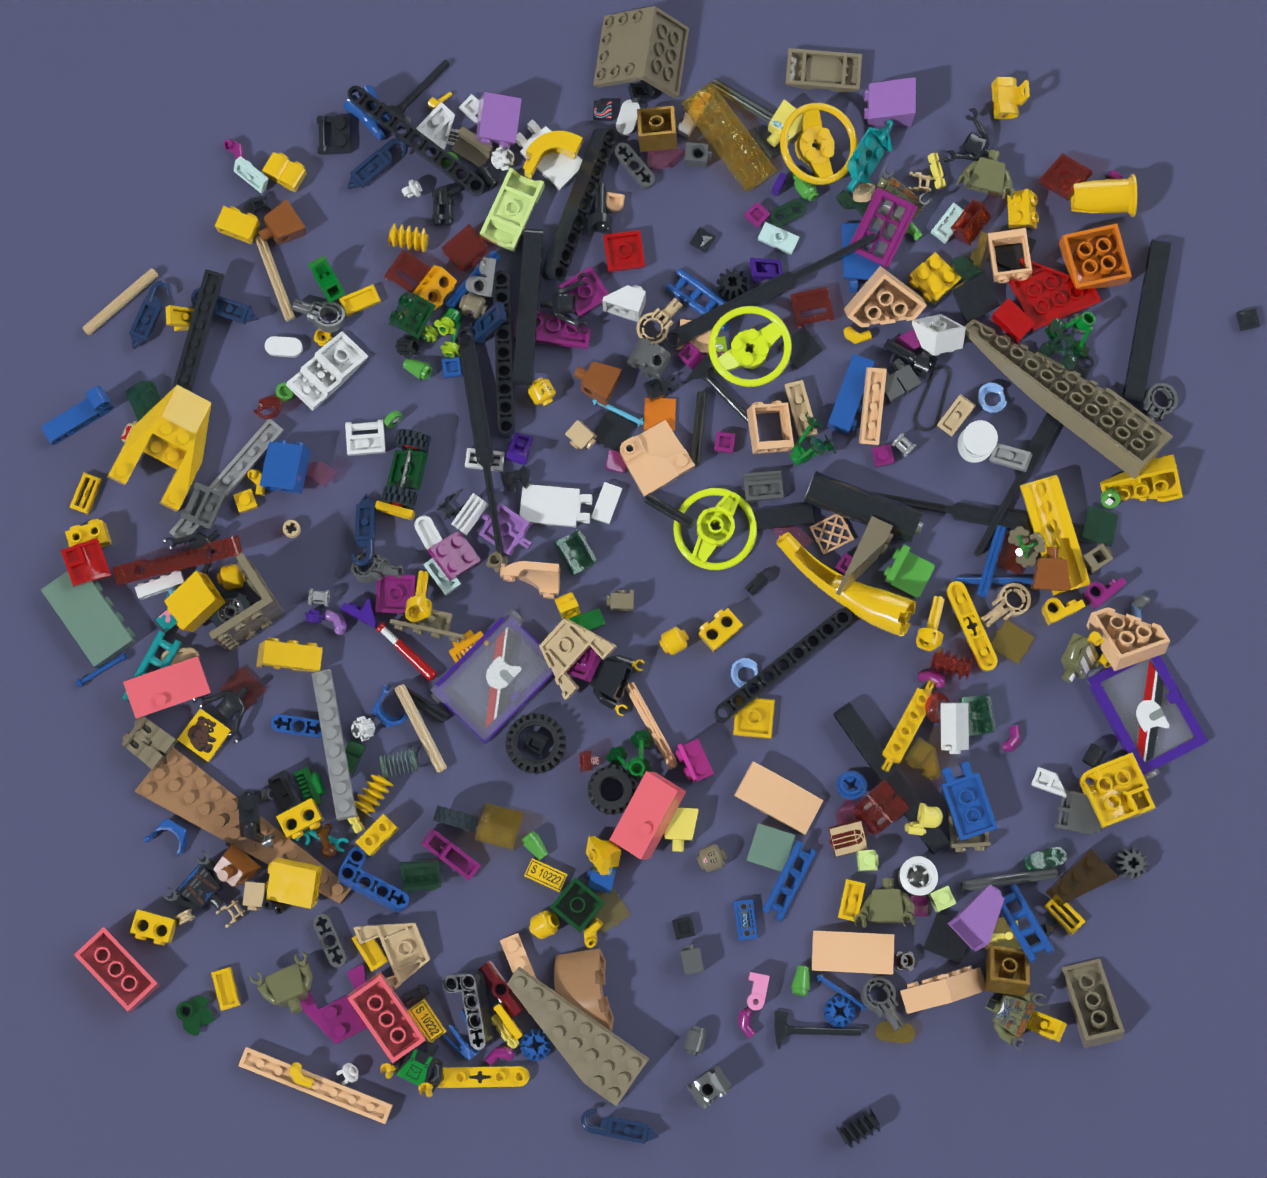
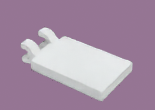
[516,119,582,191]
[519,484,593,528]

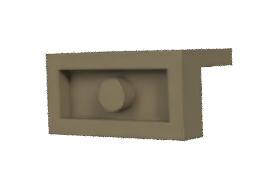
[452,126,494,168]

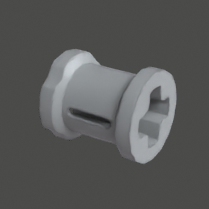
[891,433,917,458]
[308,588,330,607]

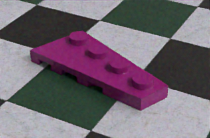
[513,310,591,350]

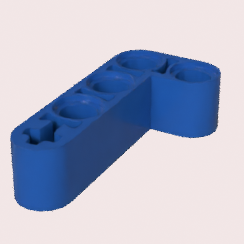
[41,386,114,445]
[338,847,409,913]

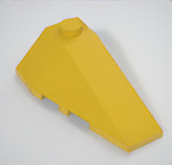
[1100,454,1183,502]

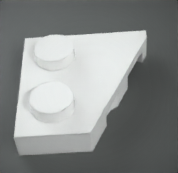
[416,102,455,150]

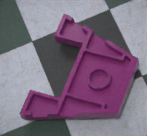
[300,964,368,1044]

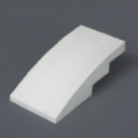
[286,331,369,411]

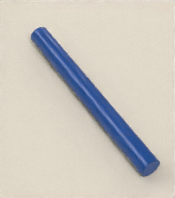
[955,577,1032,585]

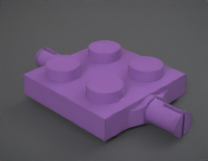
[479,503,533,556]

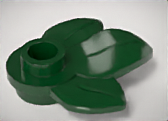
[176,996,215,1036]

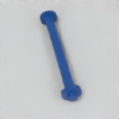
[76,652,127,687]
[816,973,867,1011]

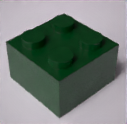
[550,877,605,933]

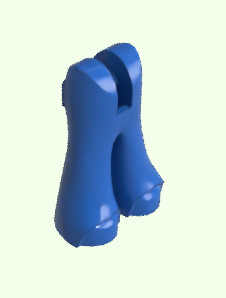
[343,85,391,141]

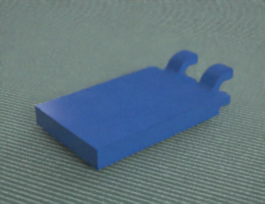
[841,223,881,292]
[941,761,998,841]

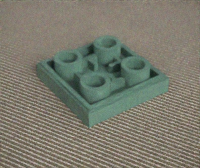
[746,823,795,872]

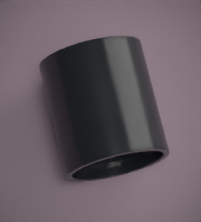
[1082,743,1107,768]

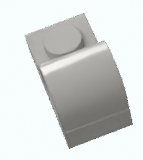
[466,257,496,297]

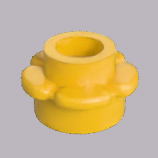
[314,329,332,346]

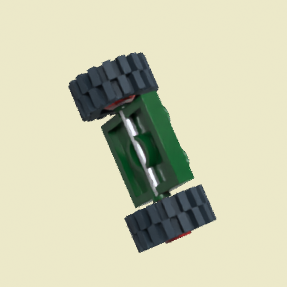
[381,429,431,510]

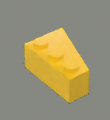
[256,638,323,672]

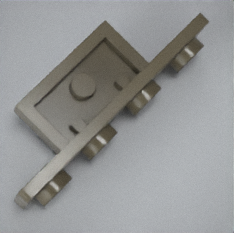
[389,609,467,643]

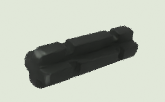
[748,127,777,160]

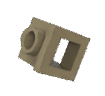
[1083,543,1113,575]
[607,590,634,612]

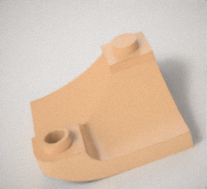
[620,420,695,497]
[500,561,560,599]

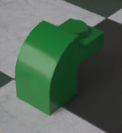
[308,256,345,303]

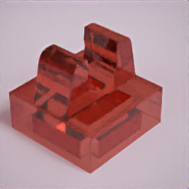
[579,751,600,773]

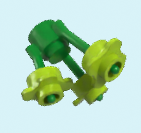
[421,308,461,358]

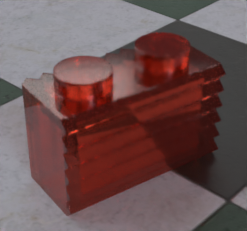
[950,199,992,245]

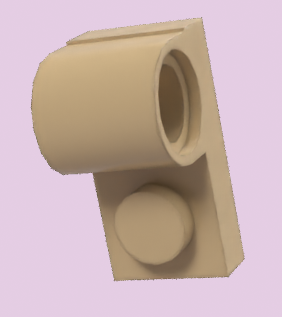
[937,394,976,437]

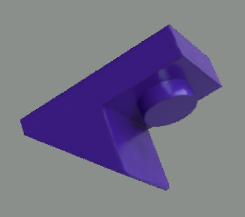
[750,258,783,283]
[506,432,534,465]
[340,598,378,629]

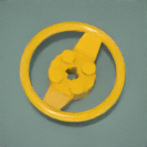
[780,103,858,185]

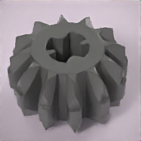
[1115,847,1149,880]

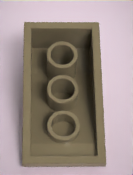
[836,516,893,595]
[1062,958,1125,1049]

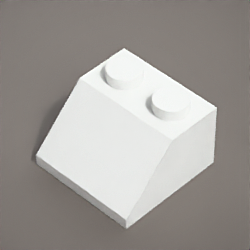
[602,285,646,322]
[912,314,966,356]

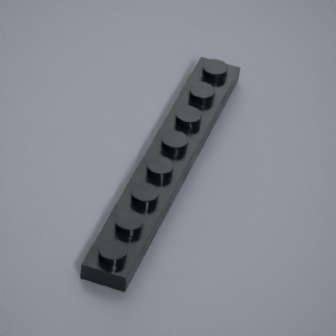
[172,269,225,392]

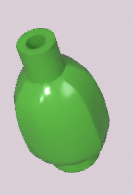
[791,173,819,202]

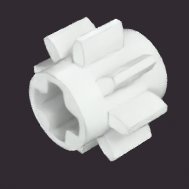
[491,147,514,171]
[351,716,375,741]

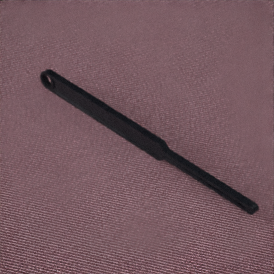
[665,233,876,349]
[457,328,504,554]
[974,355,1094,557]
[871,491,1098,544]

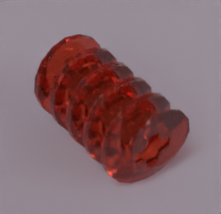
[929,648,973,680]

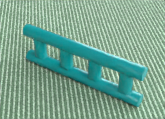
[122,631,182,702]

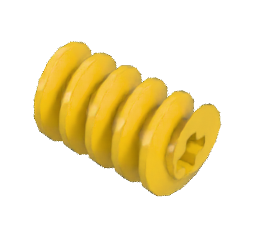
[388,223,429,252]
[355,774,394,817]

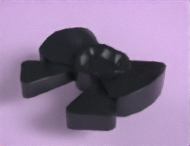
[504,465,531,493]

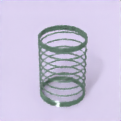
[379,748,419,779]

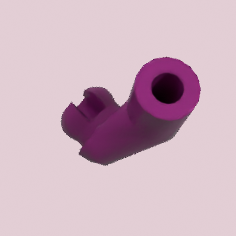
[223,139,244,160]
[917,670,946,688]
[1002,725,1021,752]
[738,1008,756,1038]
[485,1046,515,1066]

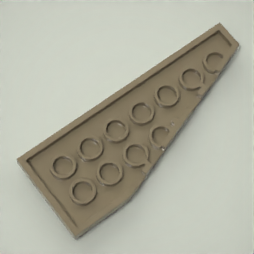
[507,967,649,1106]

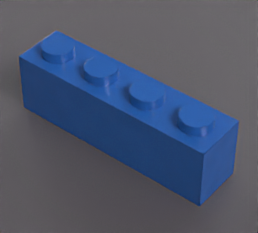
[827,354,875,435]

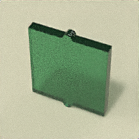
[1082,506,1119,546]

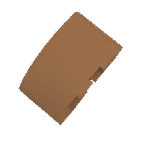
[554,948,614,1032]

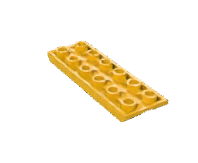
[1020,475,1090,595]

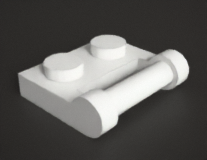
[345,419,386,456]

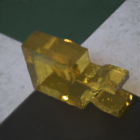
[970,232,988,268]

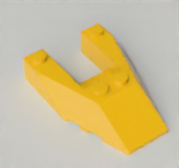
[107,385,211,512]

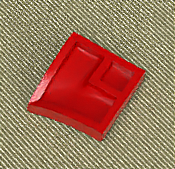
[61,538,112,587]

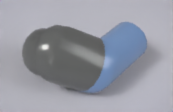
[1131,595,1150,621]

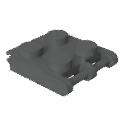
[1054,790,1102,835]

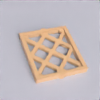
[809,514,854,555]

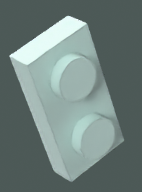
[234,156,268,194]
[423,558,461,596]

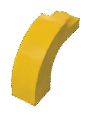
[523,131,583,179]

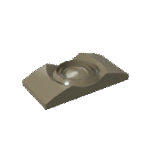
[785,48,862,92]

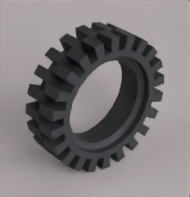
[505,713,566,774]

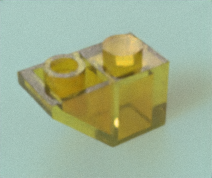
[905,737,941,780]

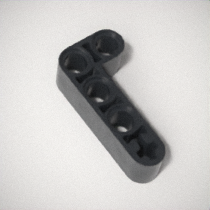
[443,970,494,1050]

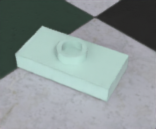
[931,203,968,244]
[758,222,799,255]

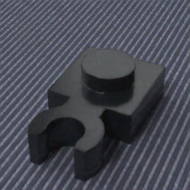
[643,375,680,402]

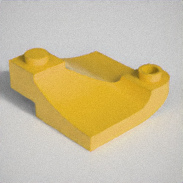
[1079,752,1156,829]

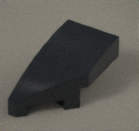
[628,83,659,103]
[1025,920,1058,945]

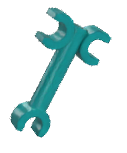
[296,815,349,853]

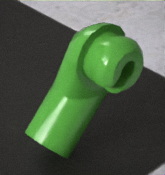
[896,222,923,241]

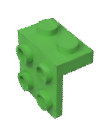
[884,545,935,598]

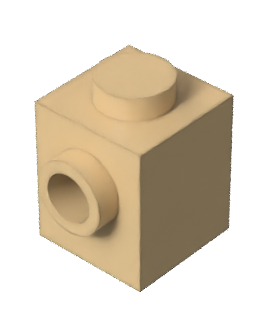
[565,420,597,450]
[243,882,267,911]

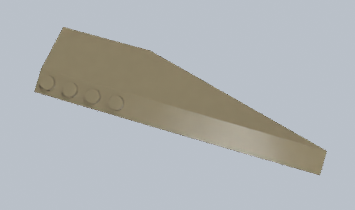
[964,319,1173,479]

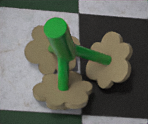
[1008,526,1046,568]

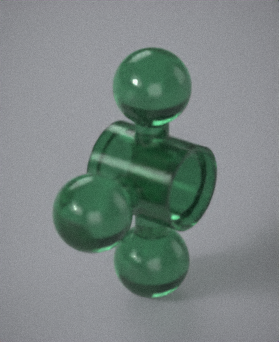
[1040,318,1078,369]

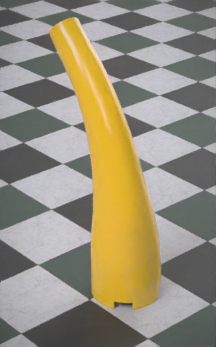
[776,532,916,636]

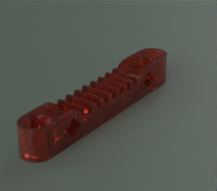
[112,535,243,586]

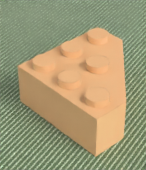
[844,266,927,328]
[1086,607,1170,671]
[900,966,985,1014]

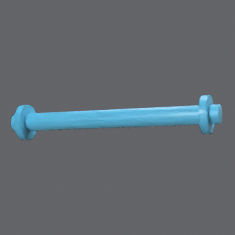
[592,399,644,427]

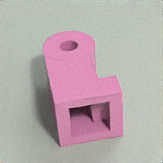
[747,972,770,1010]

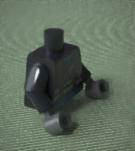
[238,789,276,848]
[163,850,225,910]

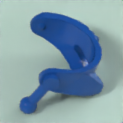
[371,685,409,728]
[143,818,188,856]

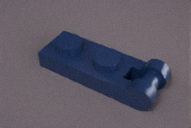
[472,302,506,344]

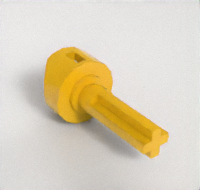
[405,570,432,623]
[916,596,945,651]

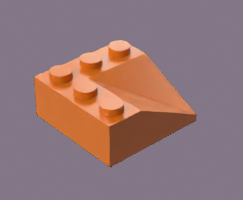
[1059,224,1132,289]

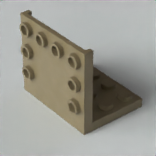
[593,6,689,98]
[209,553,285,651]

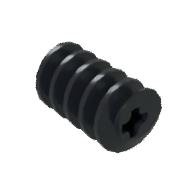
[836,1108,881,1148]

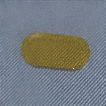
[875,1021,915,1044]

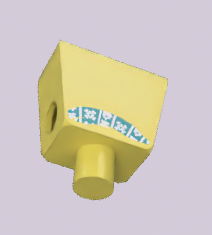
[767,99,803,147]

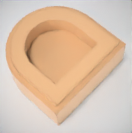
[606,192,625,213]

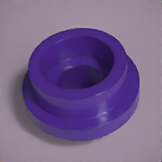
[305,609,324,623]

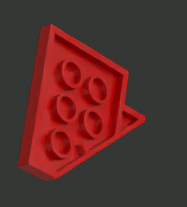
[1008,258,1101,332]

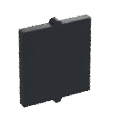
[778,326,823,370]
[594,410,636,452]

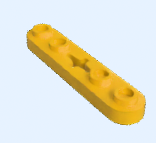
[946,581,998,671]
[437,1066,530,1088]

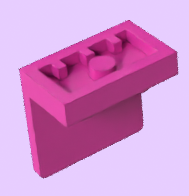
[675,739,714,784]

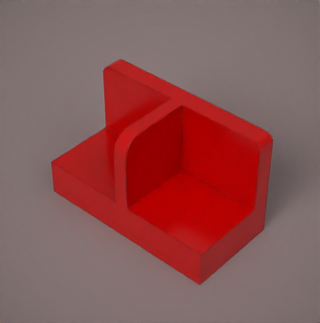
[990,299,1035,344]

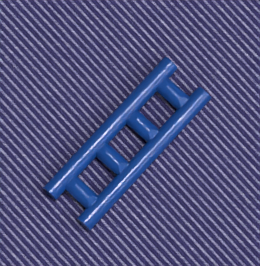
[665,268,730,332]
[762,841,817,922]
[1001,884,1055,963]

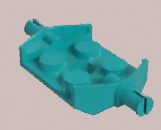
[846,120,895,192]

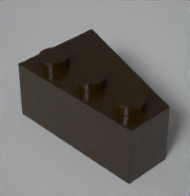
[1046,849,1119,906]

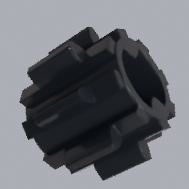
[395,334,421,358]

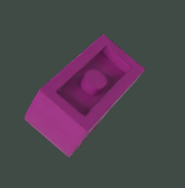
[1084,577,1127,610]

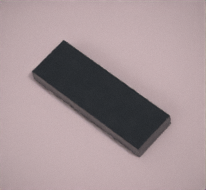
[755,504,814,531]

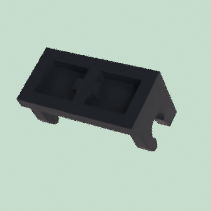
[268,770,303,812]

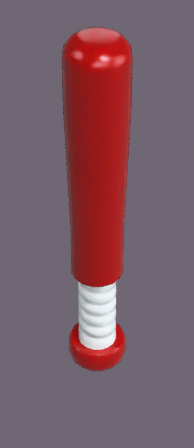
[376,622,437,681]

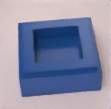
[441,357,463,379]

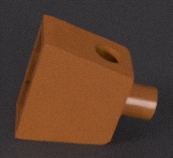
[258,199,306,245]
[574,362,622,407]
[1031,547,1071,591]
[213,843,261,887]

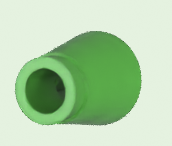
[403,358,432,381]
[521,830,548,860]
[791,966,810,996]

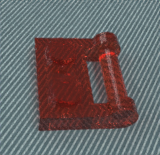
[384,249,431,293]
[790,287,834,328]

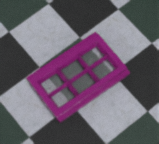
[850,188,918,268]

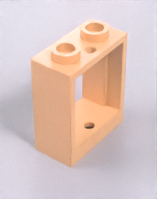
[988,228,1032,283]
[747,400,794,454]

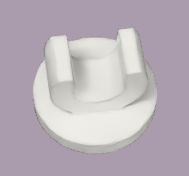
[402,179,422,198]
[336,1063,358,1085]

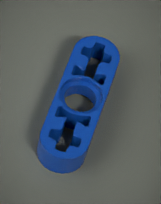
[271,714,322,738]

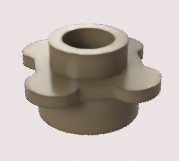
[486,551,508,573]

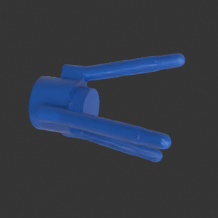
[442,1009,479,1061]

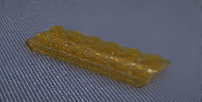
[681,82,777,193]

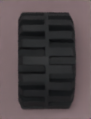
[587,765,636,815]

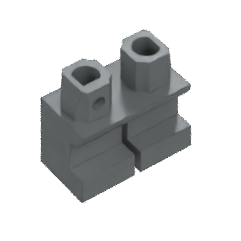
[884,359,921,405]

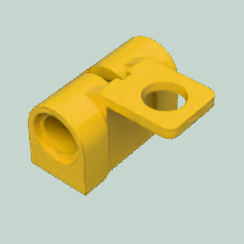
[991,77,1030,119]

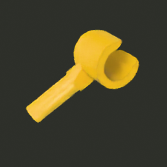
[428,92,452,110]

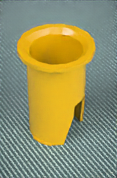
[1070,174,1137,217]

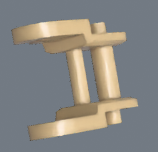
[907,172,933,193]
[216,900,246,928]

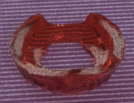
[253,396,283,420]
[925,691,949,723]

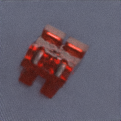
[854,779,911,835]

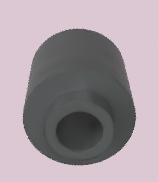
[683,1025,707,1056]

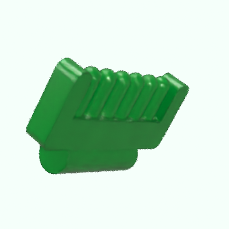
[294,767,326,805]

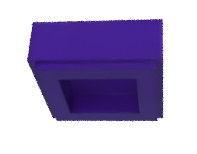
[771,172,787,196]

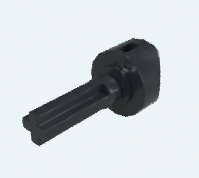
[587,183,612,234]
[883,338,938,379]

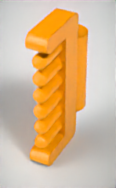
[449,629,489,663]

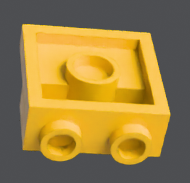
[908,252,961,305]

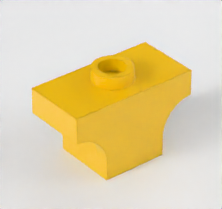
[586,836,621,875]

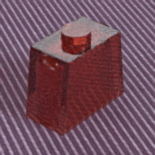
[441,223,488,272]

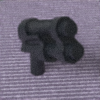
[432,184,461,225]

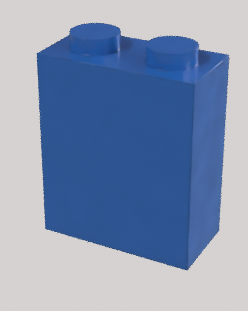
[260,440,311,494]

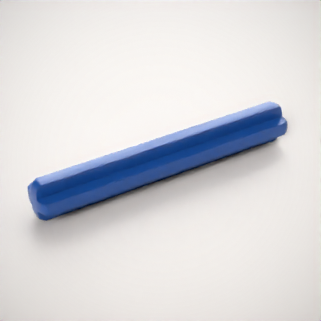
[445,251,500,309]
[977,525,1007,597]

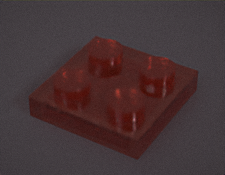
[1039,153,1092,201]

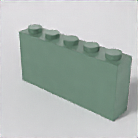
[41,571,136,669]

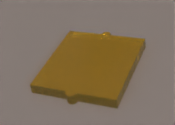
[991,620,1034,665]
[594,887,630,933]

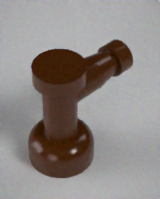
[316,823,337,858]

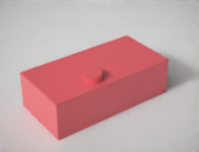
[123,656,211,718]
[610,771,686,860]
[74,927,160,1014]
[347,971,426,1063]

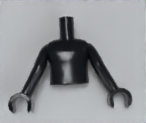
[943,108,990,163]
[540,273,589,334]
[163,529,221,577]
[193,685,249,743]

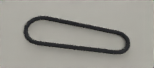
[913,365,951,431]

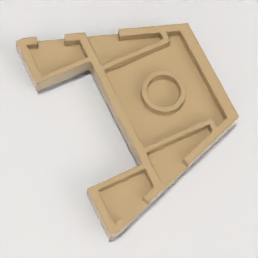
[539,618,617,700]
[353,922,430,990]

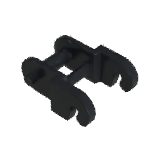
[249,194,271,219]
[437,492,464,520]

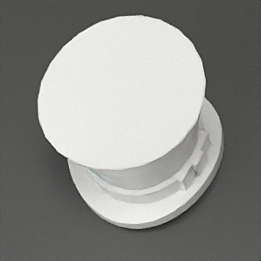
[957,420,998,463]
[898,856,938,896]

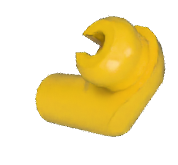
[844,326,872,344]
[247,469,266,496]
[584,918,603,948]
[289,1062,314,1089]

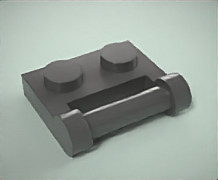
[179,482,227,530]

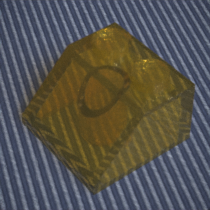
[475,803,524,851]

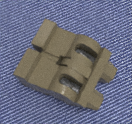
[121,716,179,771]

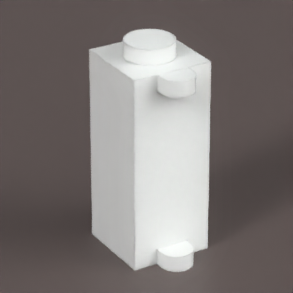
[941,703,969,754]

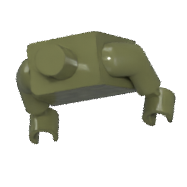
[956,150,1014,200]
[854,878,916,928]
[250,951,313,1014]

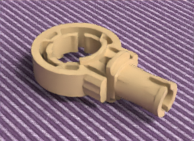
[636,297,683,345]
[981,583,1031,627]

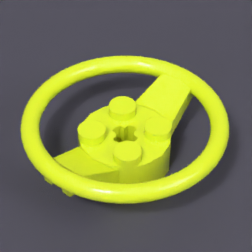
[708,306,792,387]
[673,488,757,570]

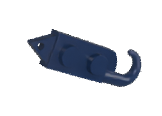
[347,138,408,189]
[129,280,172,349]
[191,288,259,325]
[351,493,376,566]
[581,1109,659,1144]

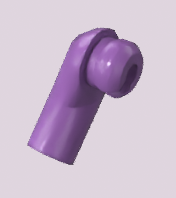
[324,609,347,635]

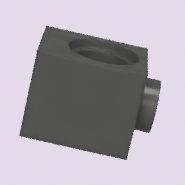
[684,142,712,168]
[680,945,704,975]

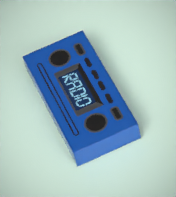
[733,899,758,941]

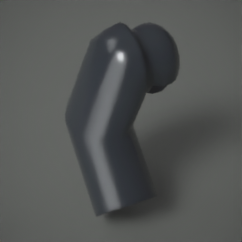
[262,900,285,915]

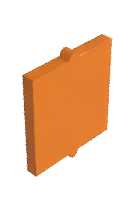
[644,397,676,432]

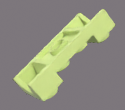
[480,168,545,252]

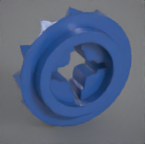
[836,771,867,801]
[824,996,855,1027]
[520,1029,552,1061]

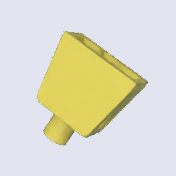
[664,808,698,852]

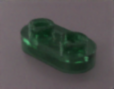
[770,199,806,227]

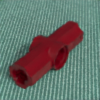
[478,960,526,1019]

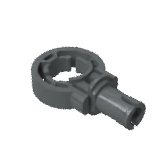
[292,299,345,333]
[1142,383,1178,422]
[351,552,403,583]
[861,977,905,1032]

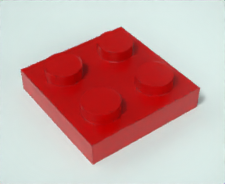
[603,230,645,273]

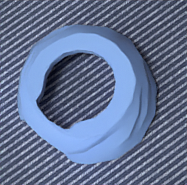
[978,383,1007,413]
[731,658,759,689]

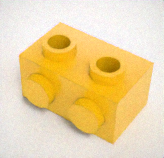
[215,206,261,245]
[65,519,112,548]

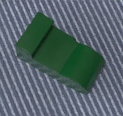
[346,739,366,779]

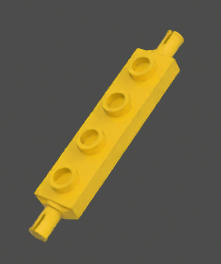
[881,680,936,772]

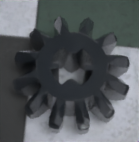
[717,268,748,300]

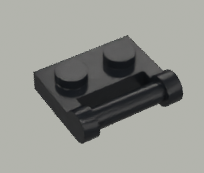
[316,115,352,155]

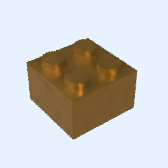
[637,106,677,152]
[985,945,1030,996]

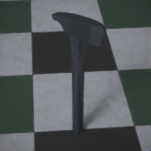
[382,59,450,130]
[686,354,748,423]
[774,1011,861,1050]

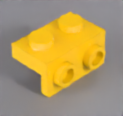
[1007,189,1039,230]

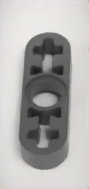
[615,143,655,189]
[313,914,347,968]

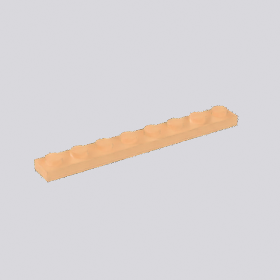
[238,1047,393,1124]

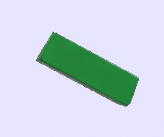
[569,608,606,631]

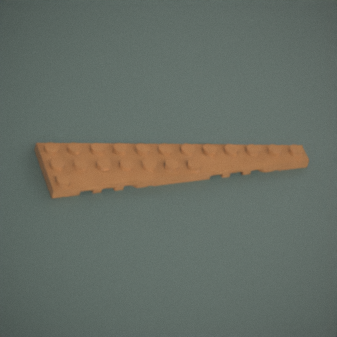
[134,747,352,904]

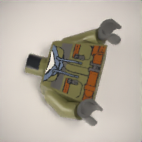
[875,165,932,224]
[985,991,1047,1052]

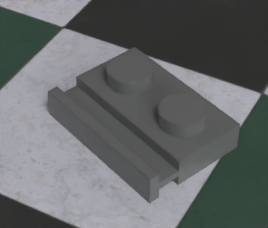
[743,470,784,502]

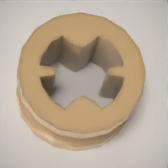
[283,520,301,538]
[175,909,195,926]

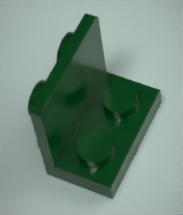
[389,291,436,339]

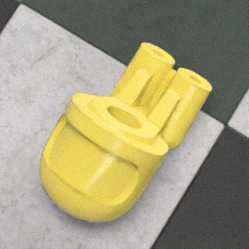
[905,803,943,836]

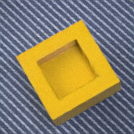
[233,489,258,514]

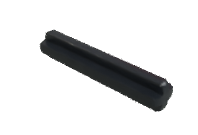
[644,494,695,529]
[406,687,449,722]

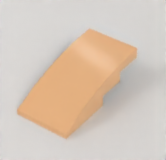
[734,761,823,835]
[811,931,894,975]

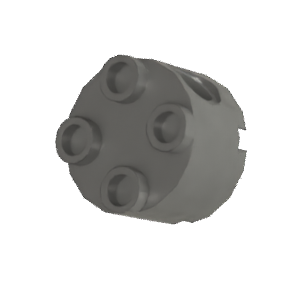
[627,338,672,379]
[686,1064,732,1109]

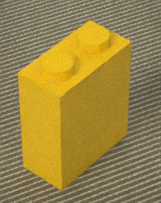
[164,571,226,632]
[265,857,322,909]

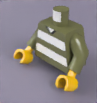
[1061,631,1111,683]

